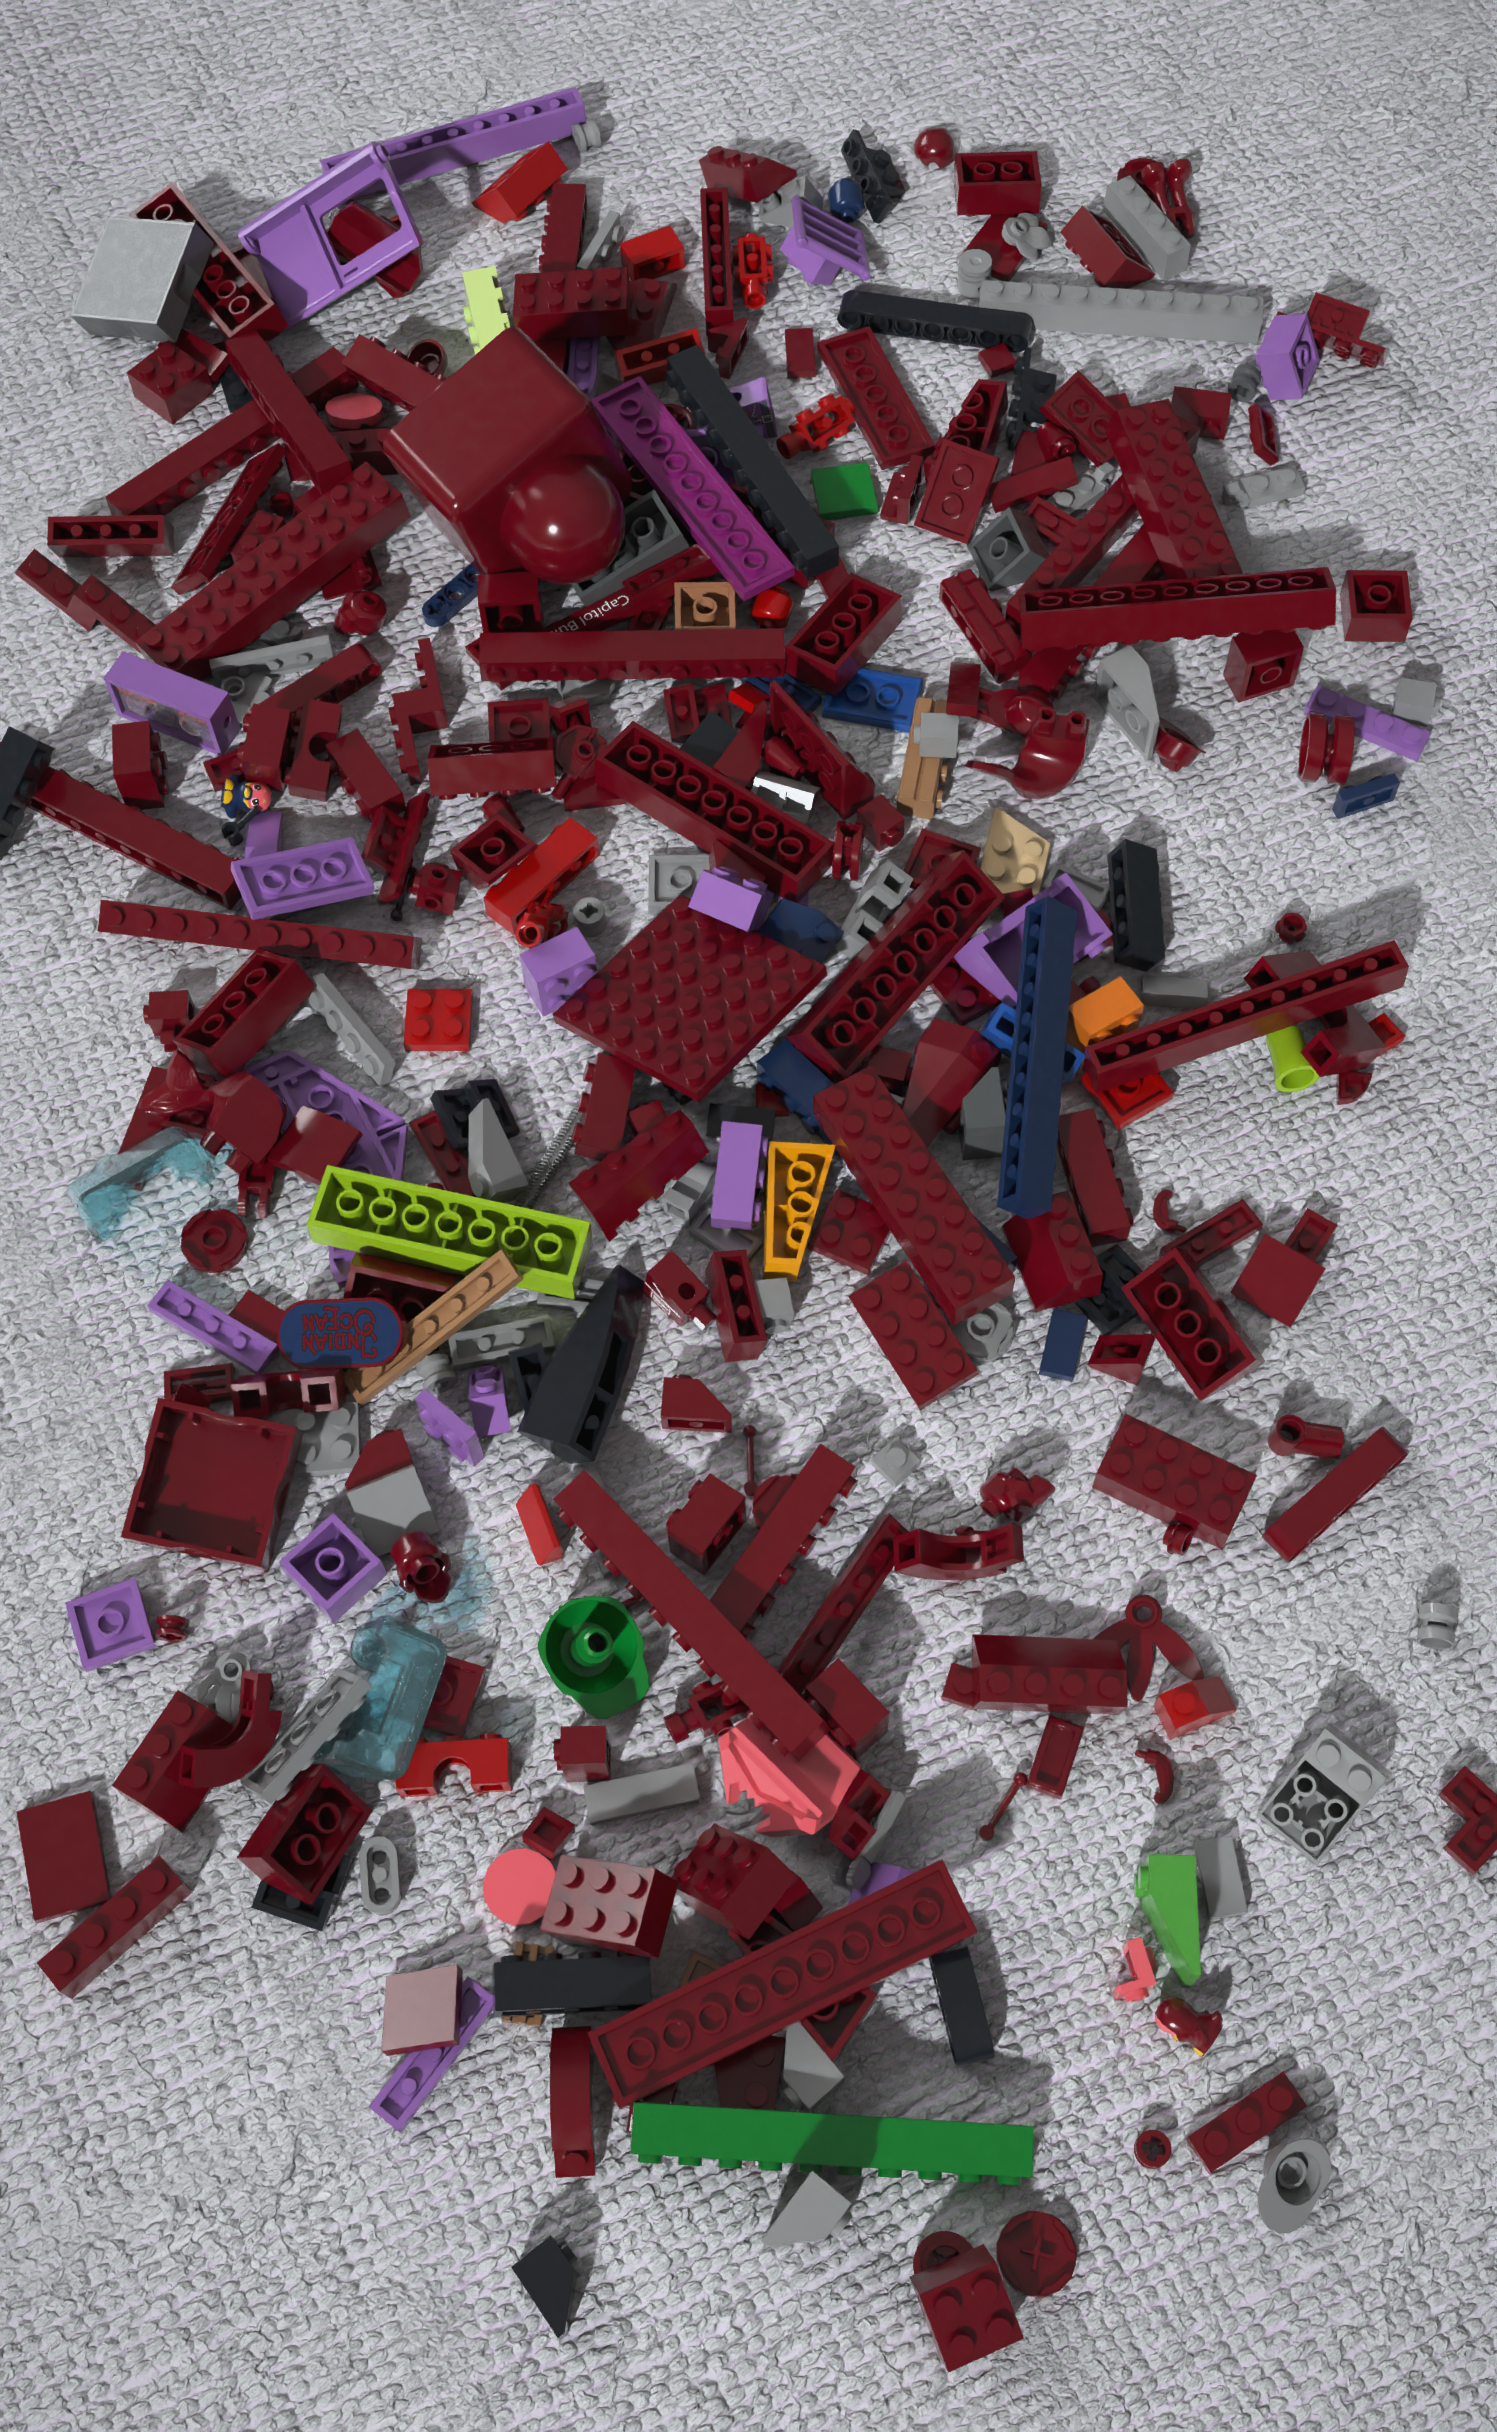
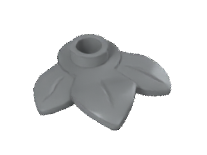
[1002,213,1052,261]
[220,674,273,725]
[197,1652,270,1726]

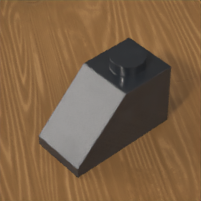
[511,2236,578,2340]

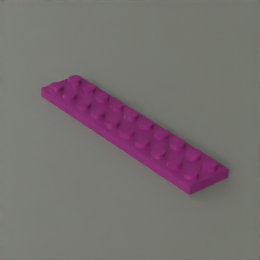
[591,376,795,601]

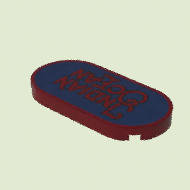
[276,1297,408,1369]

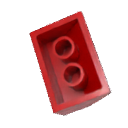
[471,141,568,223]

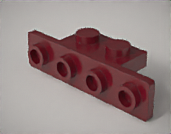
[361,791,431,905]

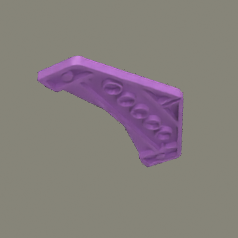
[243,1051,409,1289]

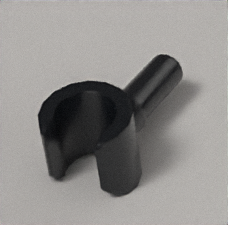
[222,806,259,846]

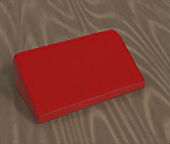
[516,1483,564,1566]

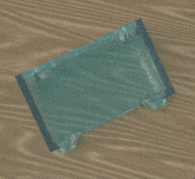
[68,1126,215,1245]
[312,1616,447,1781]

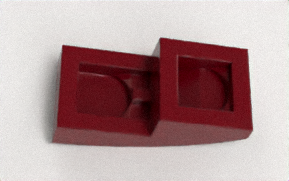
[828,1769,891,1861]

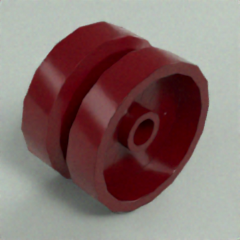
[1298,712,1355,785]

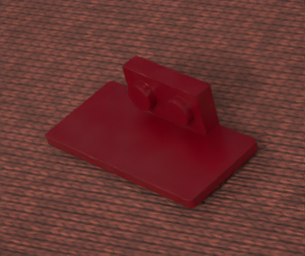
[1276,292,1386,368]

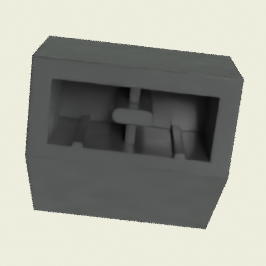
[959,1067,1007,1160]

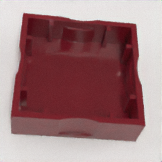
[121,1398,303,1572]

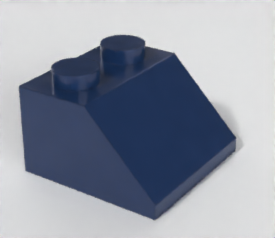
[758,898,844,964]

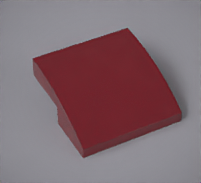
[663,683,733,743]
[267,1106,363,1185]

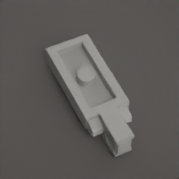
[1045,462,1115,518]
[1221,466,1305,508]

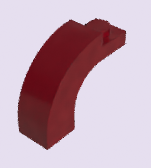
[893,1523,1024,1580]
[178,1670,282,1788]
[550,2026,596,2178]

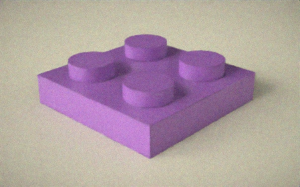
[415,1388,484,1467]
[65,1578,157,1672]

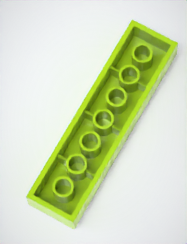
[306,1165,593,1300]

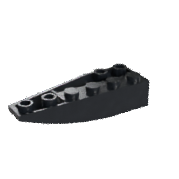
[517,1265,645,1464]

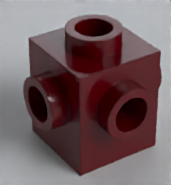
[412,863,463,915]

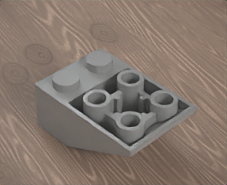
[1256,1723,1391,1865]

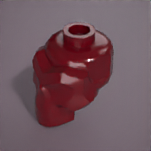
[333,591,387,636]
[979,1467,1056,1523]
[390,1531,451,1603]

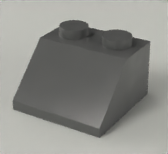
[967,507,1049,592]

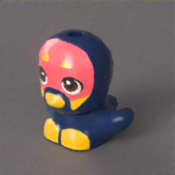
[220,774,272,819]

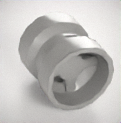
[1417,1602,1457,1650]

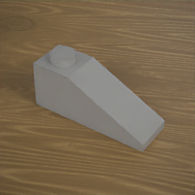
[468,1098,529,1203]

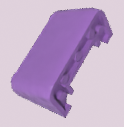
[954,872,1113,1008]

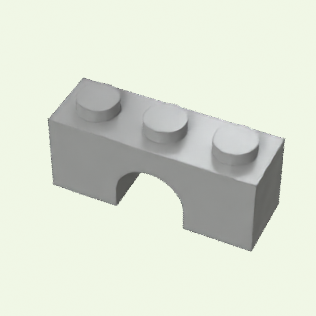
[834,860,914,961]

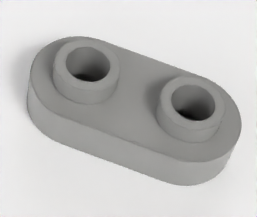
[359,1836,402,1916]

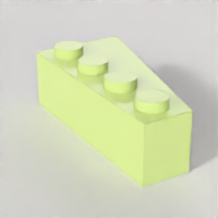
[462,266,510,355]

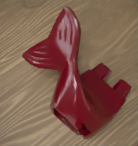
[965,706,1090,799]
[139,1050,287,1175]

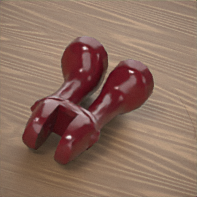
[1141,159,1195,239]

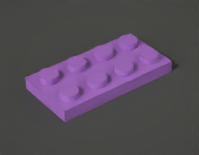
[231,837,375,920]

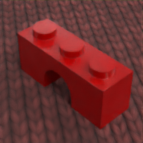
[396,1733,512,1797]

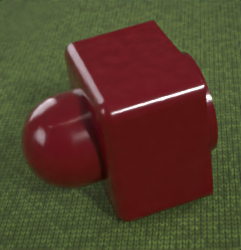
[383,327,633,584]

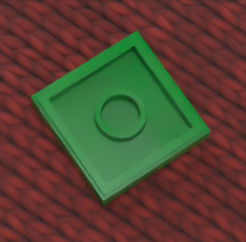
[811,462,878,520]

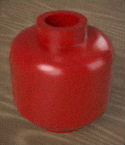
[751,586,794,629]

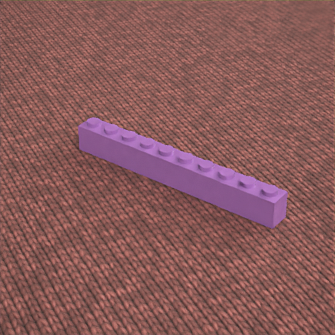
[320,87,586,200]

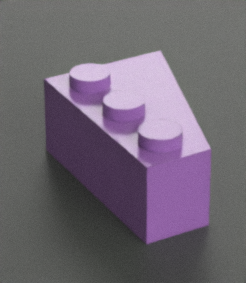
[711,1121,769,1231]

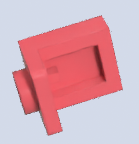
[1113,1937,1157,2003]

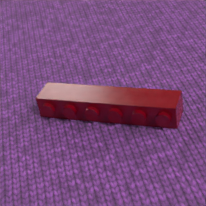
[700,187,734,336]
[709,1443,858,1641]

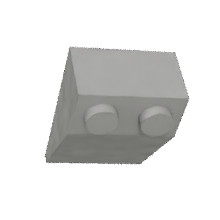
[1094,645,1160,761]

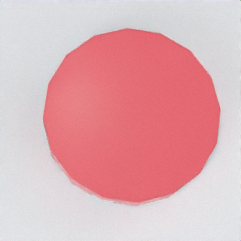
[325,393,383,430]
[483,1848,556,1927]

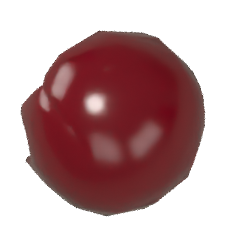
[913,127,956,168]

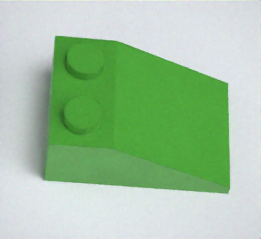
[1133,1854,1201,1988]

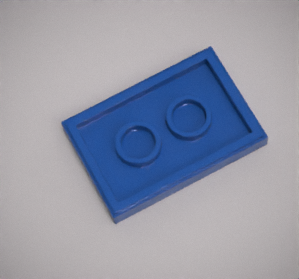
[822,668,923,733]

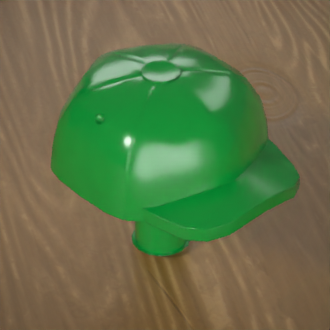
[538,1596,649,1719]

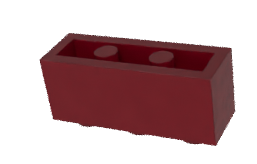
[325,728,406,823]
[571,1052,636,1161]
[705,1249,767,1362]

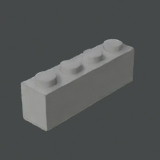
[1103,175,1191,280]

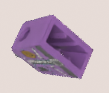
[729,377,778,438]

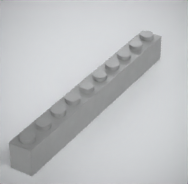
[979,280,1264,344]

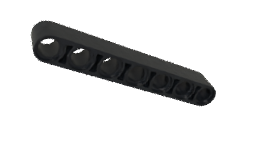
[837,290,1032,353]

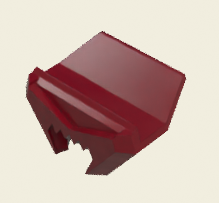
[327,201,423,298]

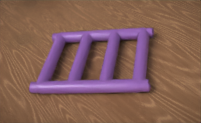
[791,195,870,281]

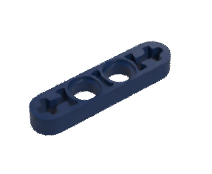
[422,564,479,627]

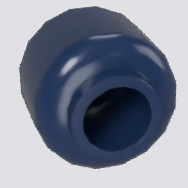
[828,178,865,223]

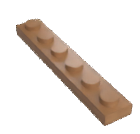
[344,1249,524,1405]

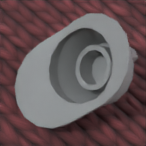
[1257,2138,1331,2234]

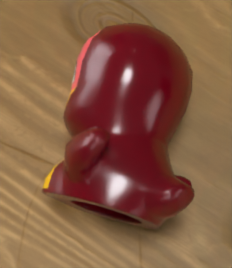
[1155,1996,1223,2057]

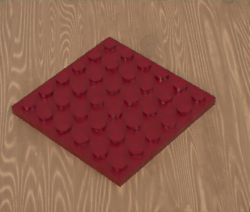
[553,894,828,1102]

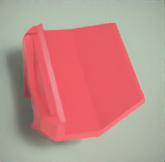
[718,1718,862,1837]

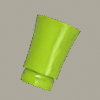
[1266,1024,1319,1092]

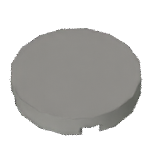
[947,1302,1015,1363]

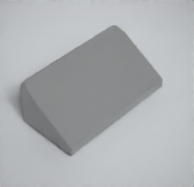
[1140,975,1208,1009]

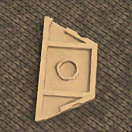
[980,808,1051,909]

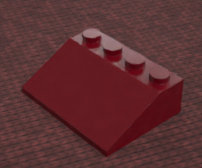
[770,680,875,821]

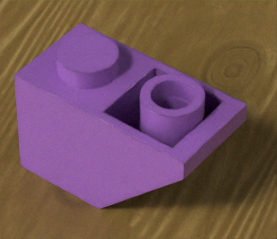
[469,1366,511,1437]

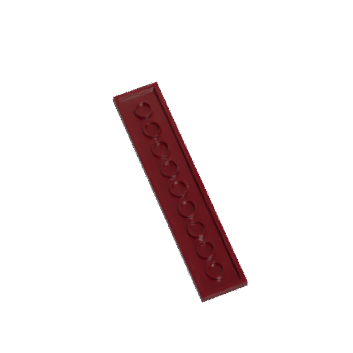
[587,1859,978,2109]

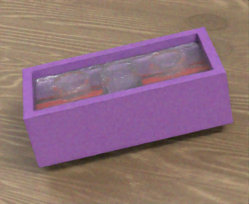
[104,651,241,756]

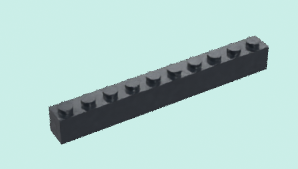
[665,345,839,580]

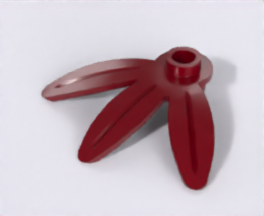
[1093,1595,1205,1701]

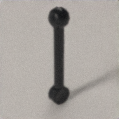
[390,865,417,922]

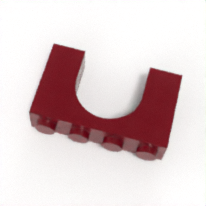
[1244,950,1386,1077]

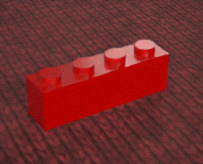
[483,817,600,935]

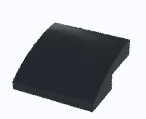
[430,1079,520,1151]
[1074,1244,1143,1335]
[251,1855,354,1932]

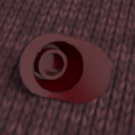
[987,688,1054,738]
[1155,717,1206,772]

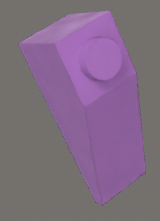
[245,811,283,859]

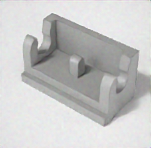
[751,770,821,824]

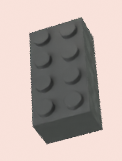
[571,490,689,607]

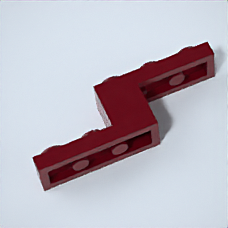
[15,548,156,653]
[388,638,448,785]

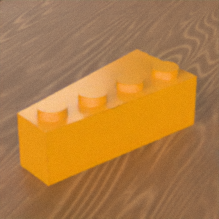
[763,1141,836,1282]

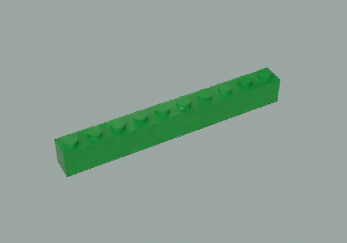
[630,2102,1034,2185]

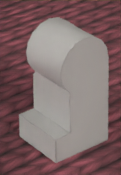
[662,1160,717,1225]

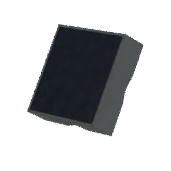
[70,216,214,343]

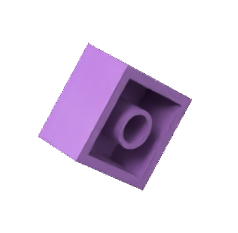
[1256,314,1320,400]
[688,866,774,932]
[519,927,597,1017]
[279,1513,387,1624]

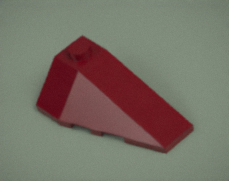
[901,1018,1000,1148]

